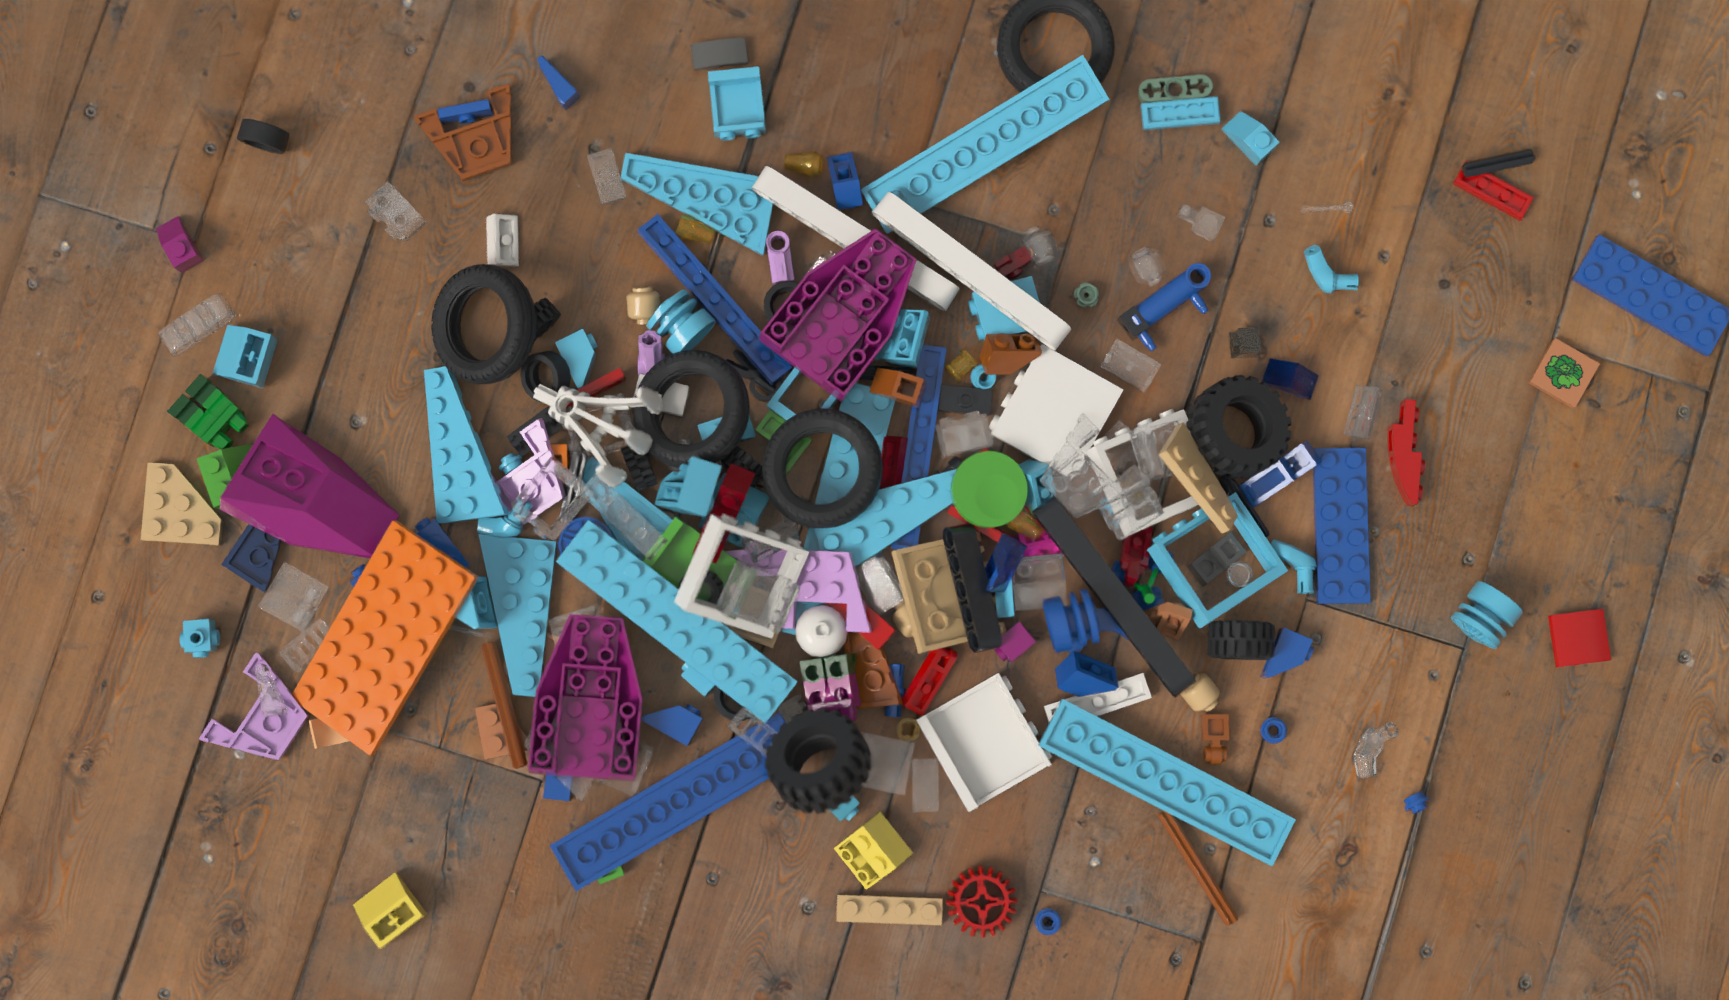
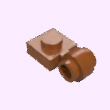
[1201,714,1229,765]

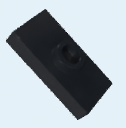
[938,385,993,417]

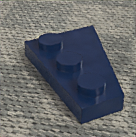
[221,524,282,593]

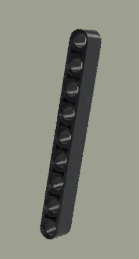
[1032,496,1196,698]

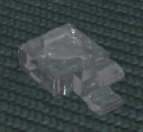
[1177,204,1225,242]

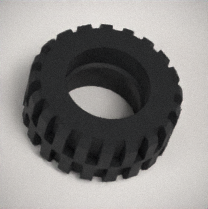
[1186,375,1292,479]
[765,709,872,814]

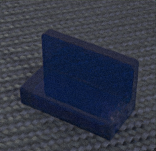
[985,533,1027,592]

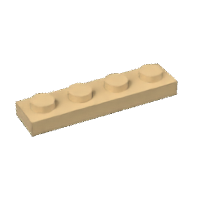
[836,894,943,925]

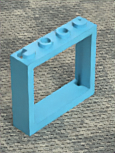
[1147,492,1288,629]

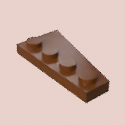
[844,602,903,709]

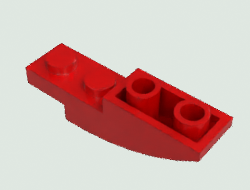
[1387,399,1425,507]

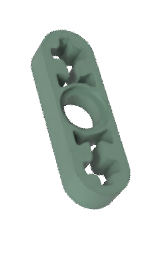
[1137,75,1213,103]

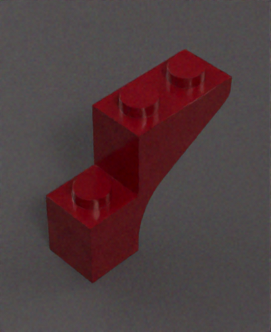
[692,463,755,564]

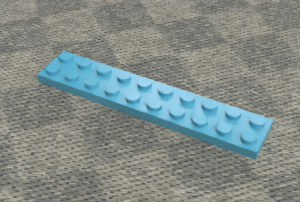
[861,55,1110,234]
[782,383,895,635]
[556,520,798,723]
[1038,699,1296,867]

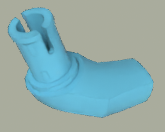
[1304,245,1359,294]
[477,497,533,537]
[1271,539,1317,594]

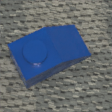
[827,152,863,210]
[1260,627,1314,678]
[1055,651,1119,697]
[641,704,704,746]

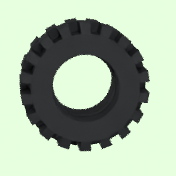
[1208,620,1275,660]

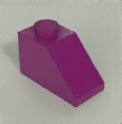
[156,216,204,273]

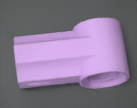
[766,231,794,285]
[638,331,665,376]

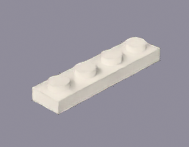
[1043,673,1152,722]

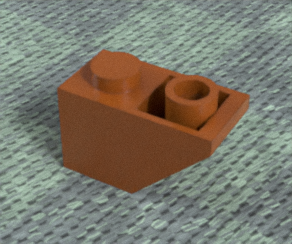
[979,333,1042,375]
[869,368,927,408]

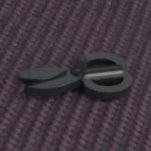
[726,350,783,402]

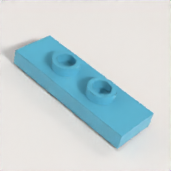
[1140,96,1221,130]

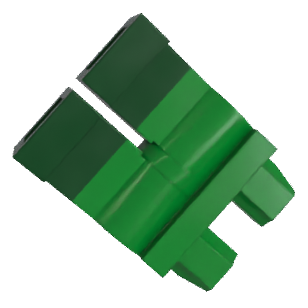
[167,374,250,450]

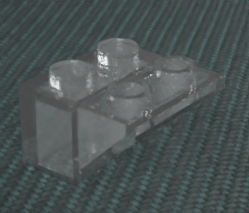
[1010,553,1068,612]

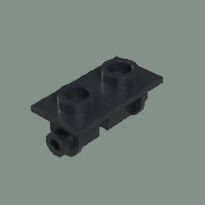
[506,406,564,457]

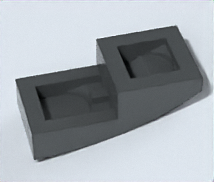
[690,38,748,70]
[1187,532,1246,587]

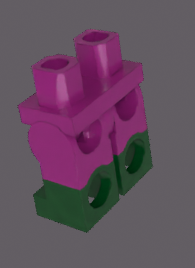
[799,653,861,721]

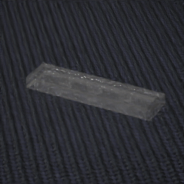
[579,473,668,560]

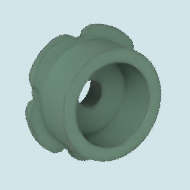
[1074,282,1099,308]

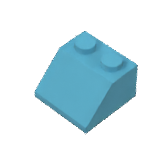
[456,577,498,629]

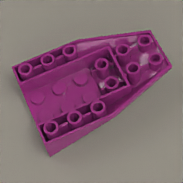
[759,229,917,402]
[220,414,399,558]
[528,614,642,782]

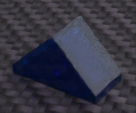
[1261,358,1319,400]

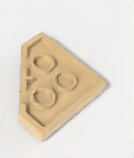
[141,463,223,546]

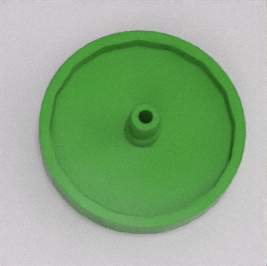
[951,451,1028,528]

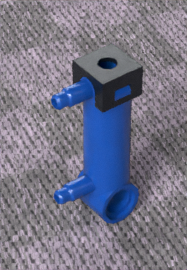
[1117,263,1211,351]

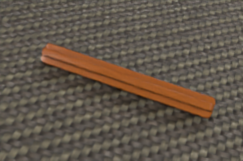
[481,642,528,769]
[1158,811,1238,926]

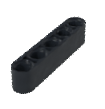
[943,523,1002,653]

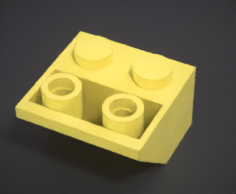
[834,812,913,890]
[353,872,427,949]

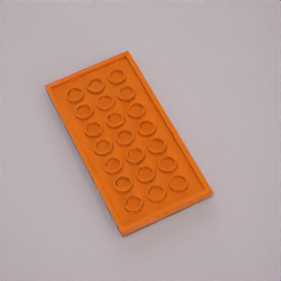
[292,520,479,756]

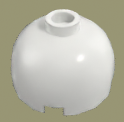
[795,605,848,658]

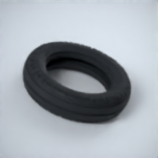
[997,0,1115,93]
[431,264,537,384]
[633,350,750,468]
[762,408,883,529]

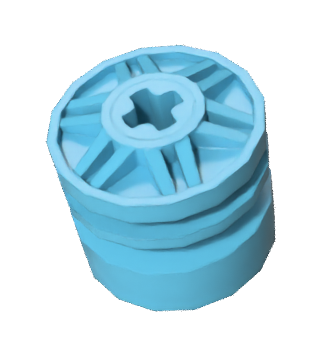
[646,289,716,354]
[1451,581,1523,649]

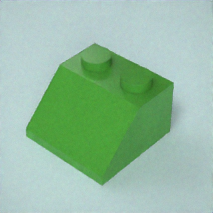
[196,444,253,510]

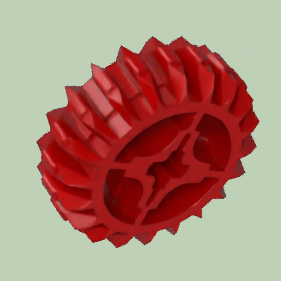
[946,865,1018,938]

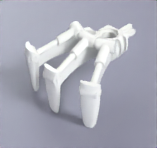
[533,384,663,488]

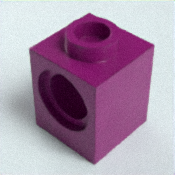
[994,622,1036,663]

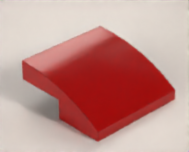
[1548,609,1611,667]

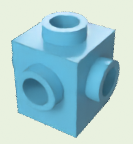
[180,619,220,658]

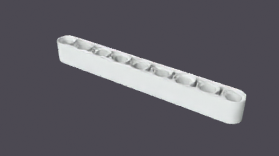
[752,166,960,311]
[872,192,1072,350]

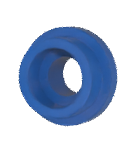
[1260,717,1287,744]
[1404,792,1430,814]
[1035,908,1061,935]

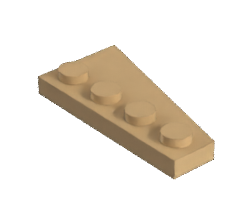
[1158,422,1238,533]

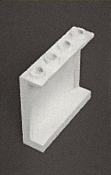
[988,344,1123,482]
[916,673,1052,812]

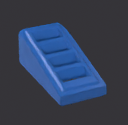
[537,56,580,110]

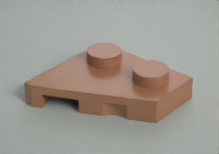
[1144,602,1193,640]
[475,704,531,760]

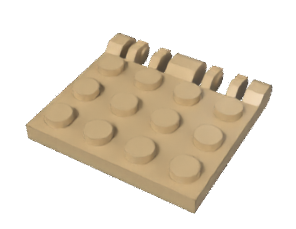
[891,531,1007,654]

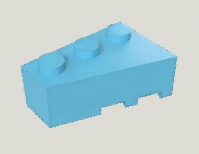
[654,456,721,517]

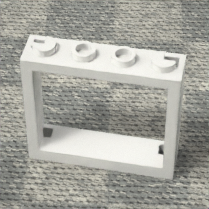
[1086,409,1199,537]
[674,514,809,638]

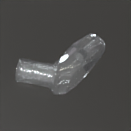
[1354,722,1399,778]

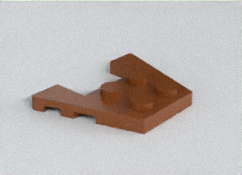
[414,83,512,182]

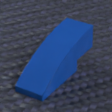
[1240,440,1322,508]

